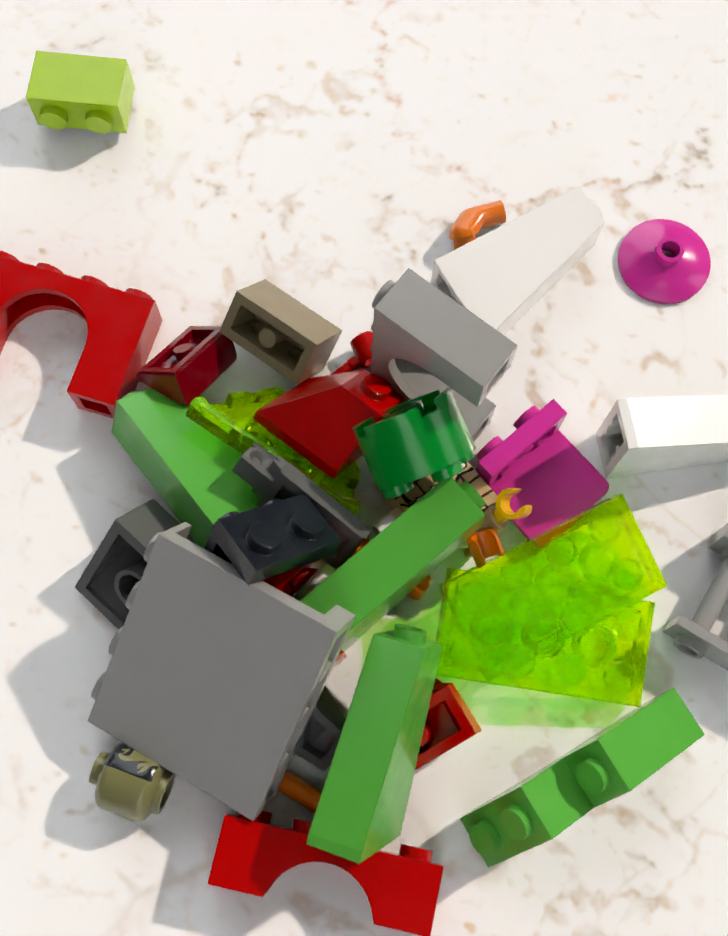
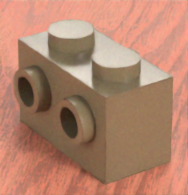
[219,279,343,385]

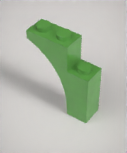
[460,688,705,868]

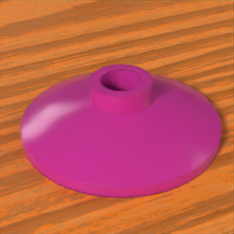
[618,219,711,304]

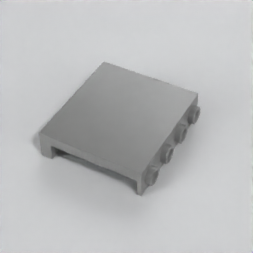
[88,522,356,821]

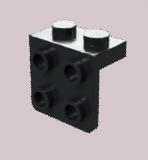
[204,493,342,585]

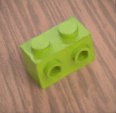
[26,51,135,134]

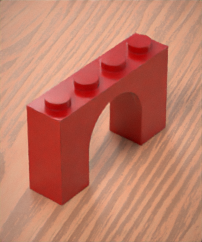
[0,250,163,419]

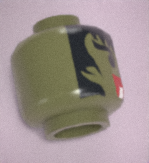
[89,742,175,822]

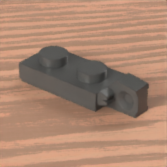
[232,443,372,570]

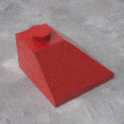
[253,369,404,479]

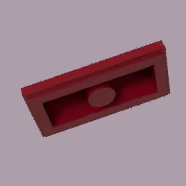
[136,326,237,405]

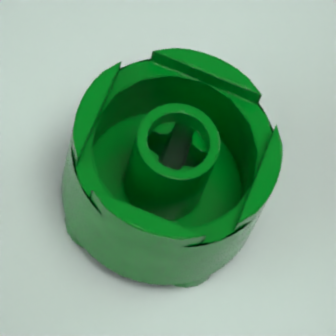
[352,387,476,499]

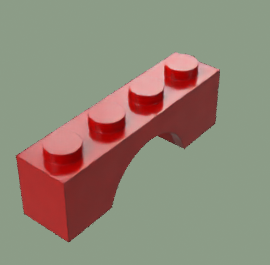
[207,811,444,936]

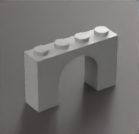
[369,268,518,442]

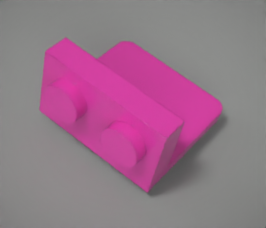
[475,399,609,548]

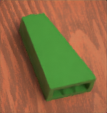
[112,388,259,548]
[300,477,486,652]
[306,624,443,864]

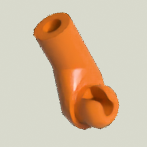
[449,200,506,250]

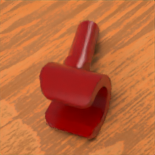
[330,331,373,375]

